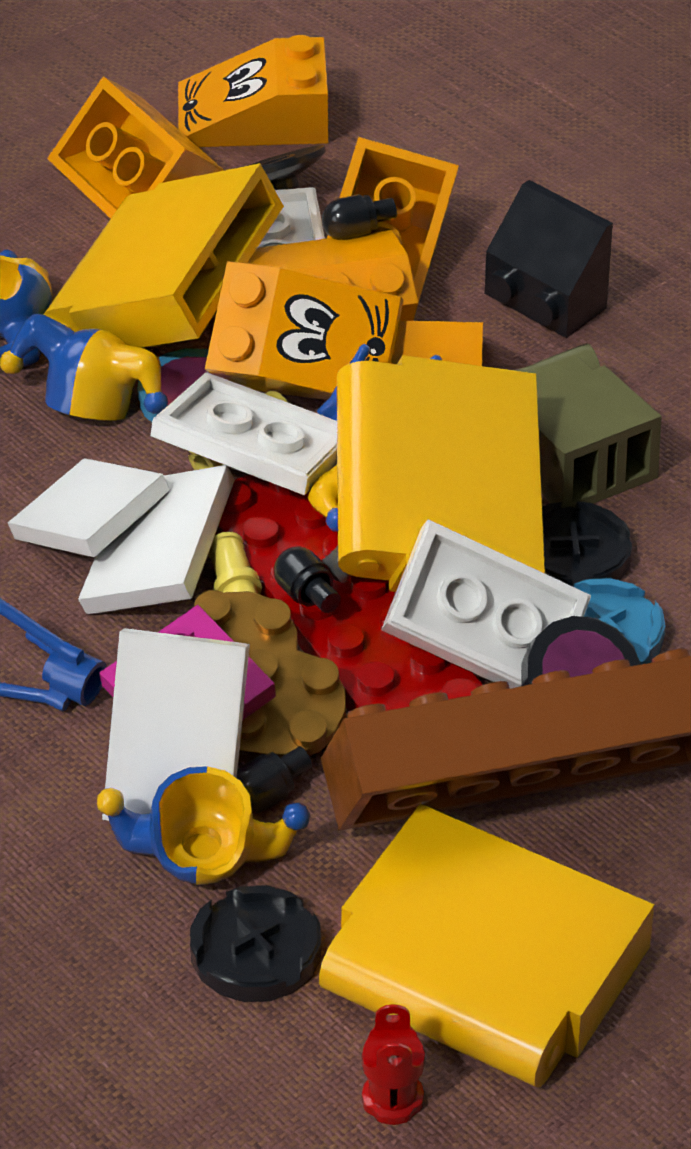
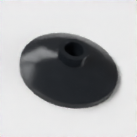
[247,145,326,190]

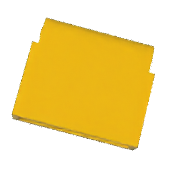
[43,163,284,348]
[337,355,545,592]
[319,803,655,1088]

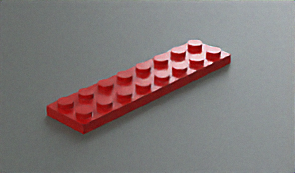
[215,474,482,712]

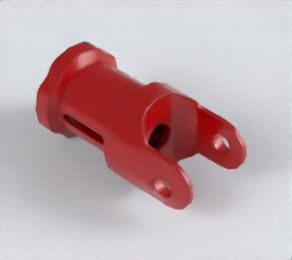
[362,1004,425,1125]

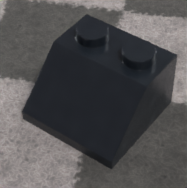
[484,180,613,338]

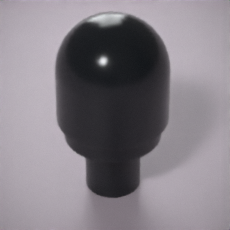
[322,194,397,240]
[274,547,341,613]
[237,746,313,814]

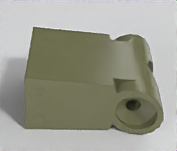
[514,343,662,508]

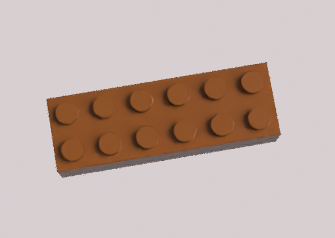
[321,649,691,831]

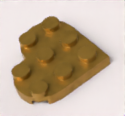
[194,590,346,763]

